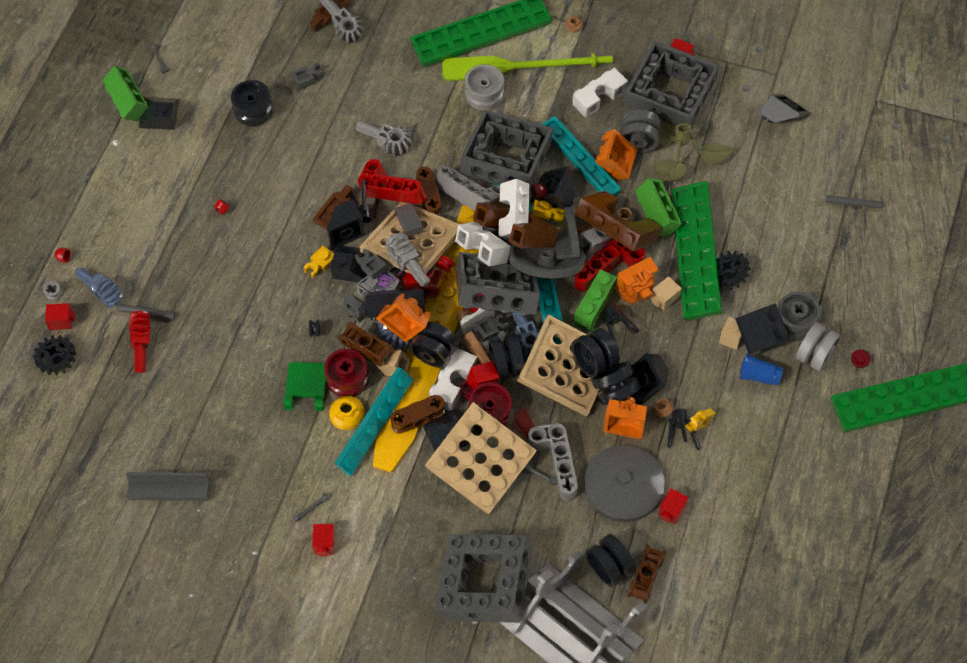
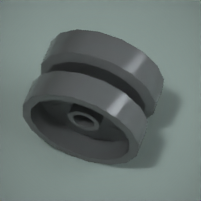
[620,109,661,153]
[778,291,821,341]

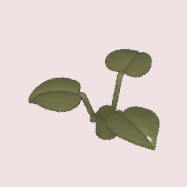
[655,120,734,181]

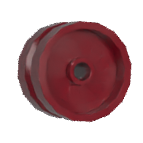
[324,348,369,397]
[467,382,512,432]

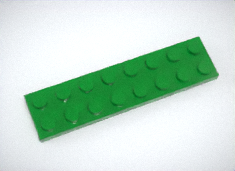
[410,0,552,67]
[672,180,722,321]
[831,363,967,433]

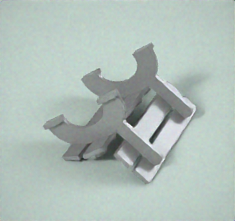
[500,550,648,663]

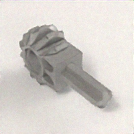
[319,0,364,43]
[356,121,412,156]
[385,232,430,287]

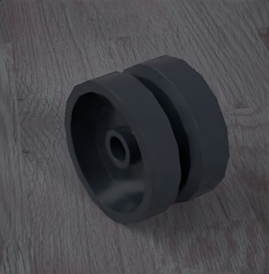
[231,80,273,126]
[409,321,459,368]
[572,328,620,378]
[488,333,524,380]
[591,361,641,405]
[585,534,636,587]

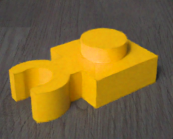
[532,199,564,222]
[304,245,334,278]
[685,408,716,432]

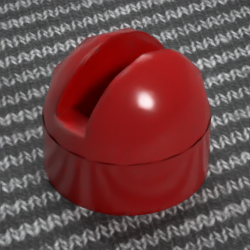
[214,199,231,215]
[54,247,71,263]

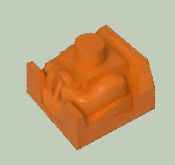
[595,129,637,181]
[615,256,658,305]
[376,293,430,343]
[603,396,647,440]

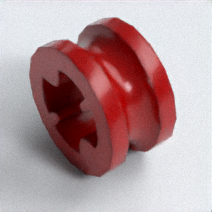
[436,255,455,273]

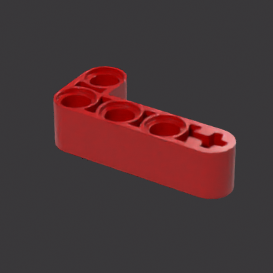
[358,159,427,204]
[574,239,645,292]

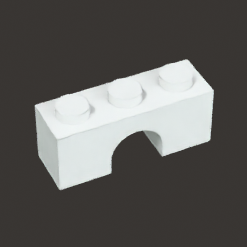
[573,68,628,118]
[499,179,529,241]
[455,222,510,266]
[429,348,477,412]

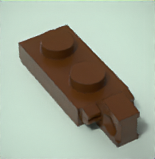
[310,0,351,32]
[313,185,353,230]

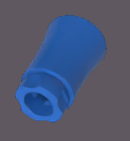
[739,353,783,386]

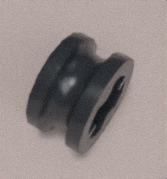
[309,320,320,337]

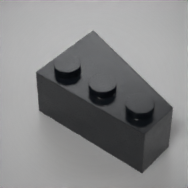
[364,286,425,321]

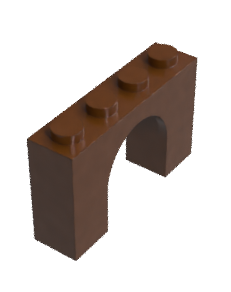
[575,191,663,251]
[473,202,559,249]

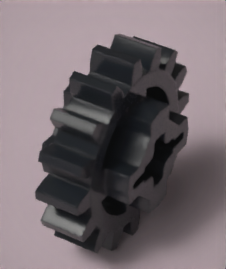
[717,251,751,290]
[33,335,77,376]

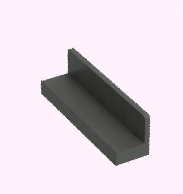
[551,207,580,259]
[126,472,210,501]

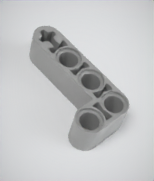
[435,166,500,211]
[529,423,577,502]

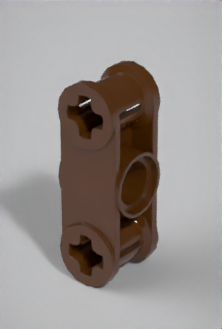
[416,167,442,216]
[337,322,394,366]
[390,395,445,434]
[627,544,666,604]

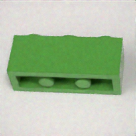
[102,65,149,121]
[635,178,682,237]
[574,270,617,332]

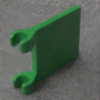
[283,362,326,411]

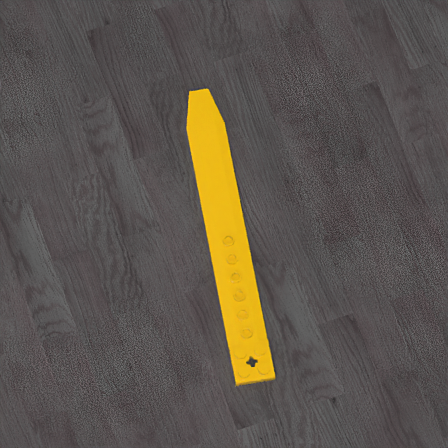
[373,205,479,473]

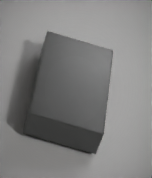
[394,203,423,236]

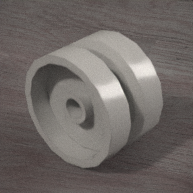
[465,64,504,111]
[796,322,841,372]

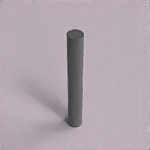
[825,195,882,209]
[119,304,176,320]

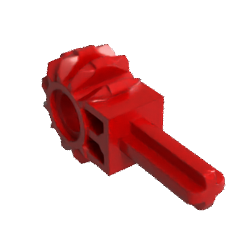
[129,311,150,373]

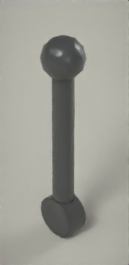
[150,44,168,74]
[523,464,557,486]
[293,494,329,522]

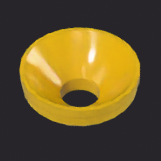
[329,396,365,430]

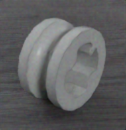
[43,281,62,301]

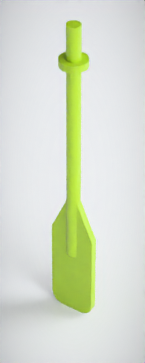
[442,53,613,81]

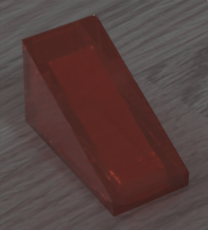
[426,268,448,289]
[514,408,535,439]

